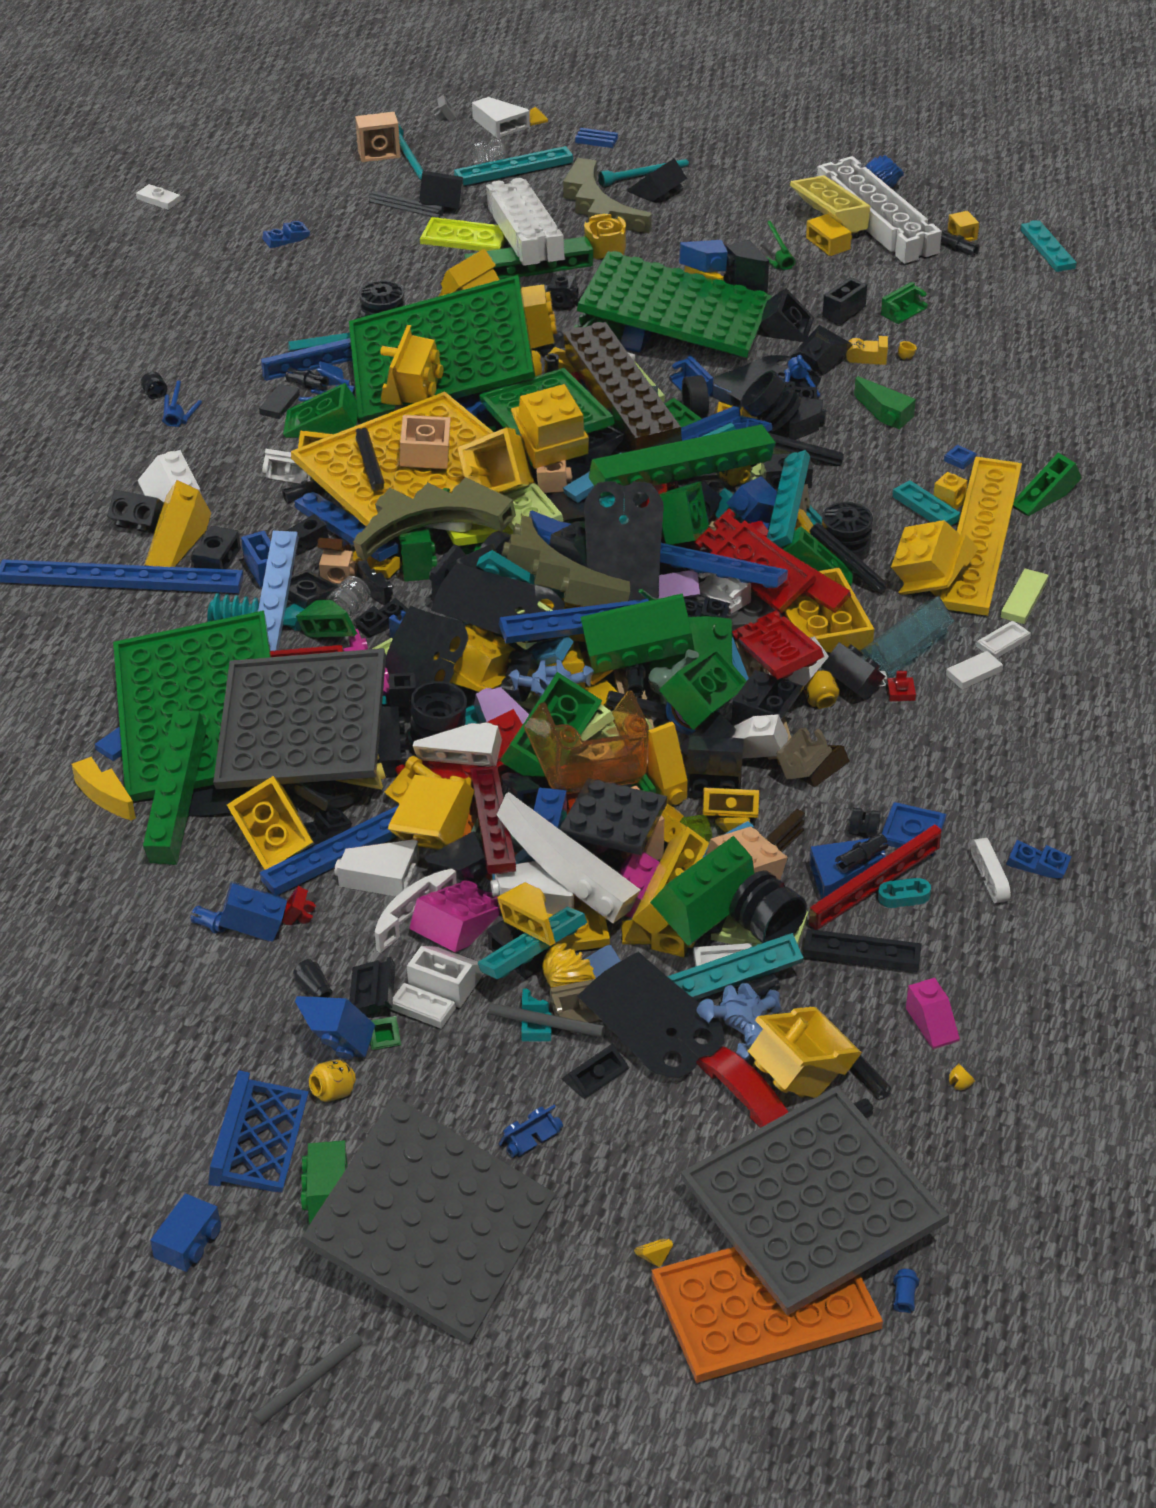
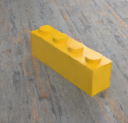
[632,826,709,936]

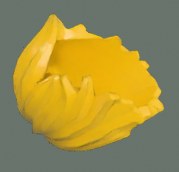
[542,943,596,988]

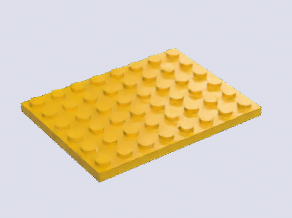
[291,392,493,526]

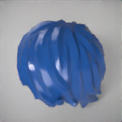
[865,155,904,188]

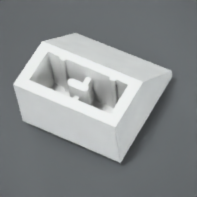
[407,946,484,1008]

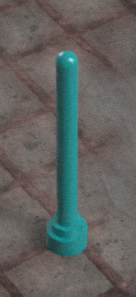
[398,124,424,180]
[598,159,689,187]

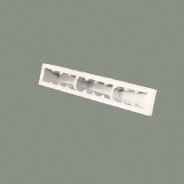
[497,792,641,923]

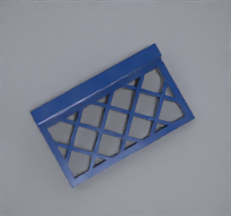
[681,406,772,441]
[208,1070,309,1193]

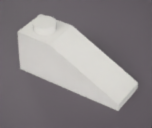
[729,714,788,758]
[413,723,502,766]

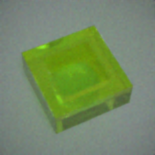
[680,815,712,842]

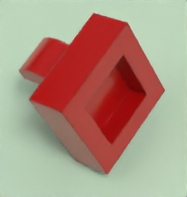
[887,671,916,702]
[282,886,316,925]

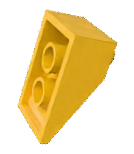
[227,776,314,870]

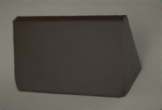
[800,745,850,787]

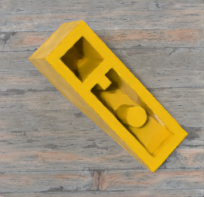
[648,722,688,806]
[497,882,555,946]

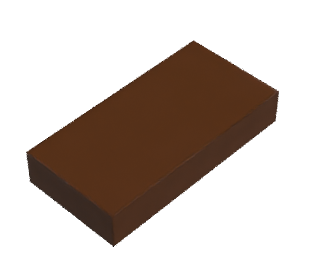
[318,538,351,551]

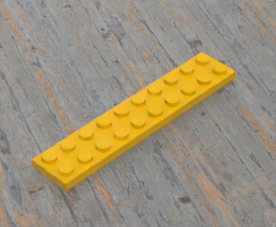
[939,456,1022,616]

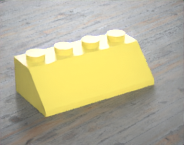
[790,175,871,233]

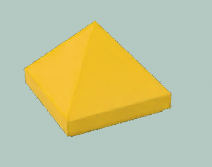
[530,107,548,126]
[715,817,750,833]
[622,920,651,944]
[634,1239,673,1267]

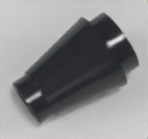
[293,959,333,998]

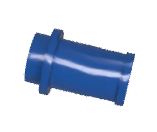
[190,905,226,934]
[893,1269,919,1313]

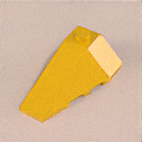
[144,480,211,567]

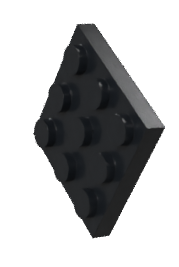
[560,778,667,855]

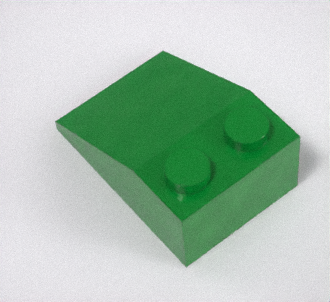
[283,383,358,438]
[660,482,709,545]
[649,616,732,670]
[659,646,747,730]

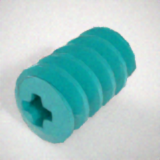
[207,593,259,622]

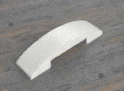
[375,869,457,953]

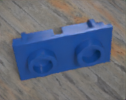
[498,1105,563,1157]

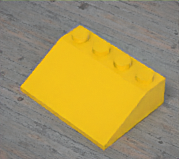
[784,568,874,654]

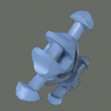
[508,660,594,697]
[697,983,782,1061]

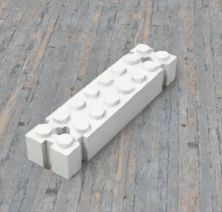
[817,156,942,264]
[486,178,565,266]

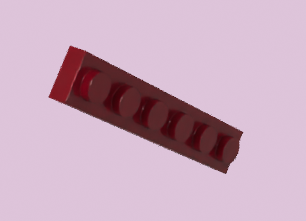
[470,766,516,874]

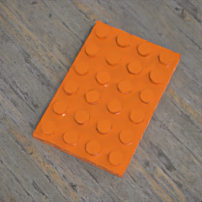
[652,1247,883,1383]

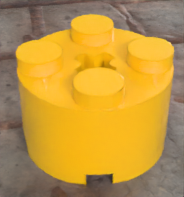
[584,214,626,259]

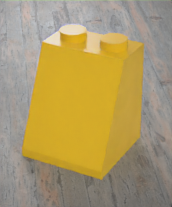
[388,773,474,850]

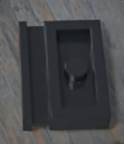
[350,957,396,1015]

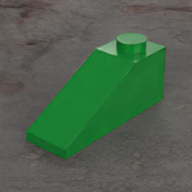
[854,376,916,430]
[1013,452,1082,516]
[780,526,853,586]
[296,600,358,637]

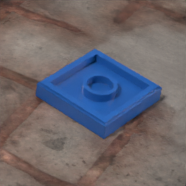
[882,802,946,856]

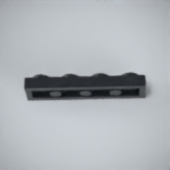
[803,929,922,972]

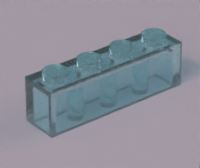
[861,596,954,675]

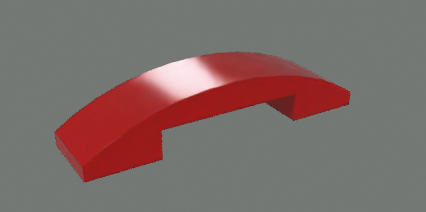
[696,1046,789,1128]

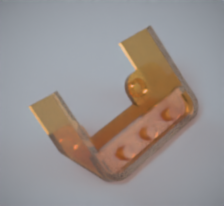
[524,690,649,794]

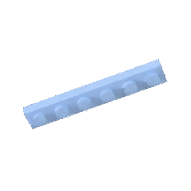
[258,531,299,651]

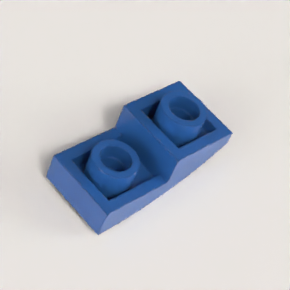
[262,221,310,248]
[1006,840,1071,878]

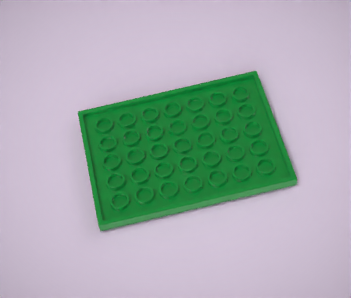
[577,251,772,358]
[349,275,536,424]
[113,610,271,802]

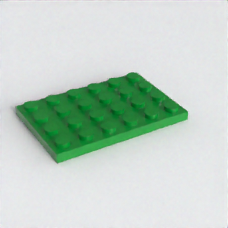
[480,368,614,451]

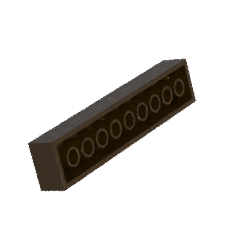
[563,322,682,451]

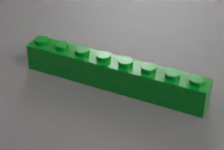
[589,424,776,497]

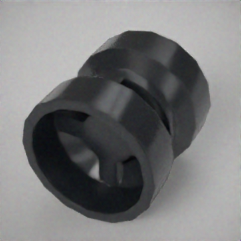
[849,807,881,837]

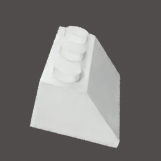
[138,450,201,502]

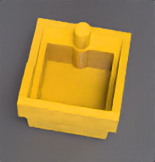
[439,248,500,296]
[521,284,557,349]
[380,325,444,405]
[511,384,589,469]
[457,428,535,494]
[891,520,978,598]
[433,624,516,692]
[748,1007,862,1098]

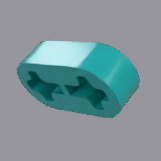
[878,878,931,908]

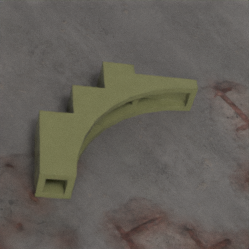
[563,158,652,233]
[353,477,516,561]
[502,516,630,606]

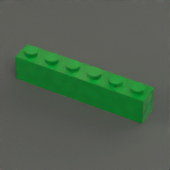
[464,236,593,280]
[143,711,206,865]

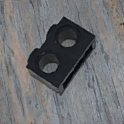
[107,489,164,533]

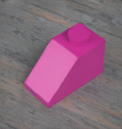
[906,977,960,1049]

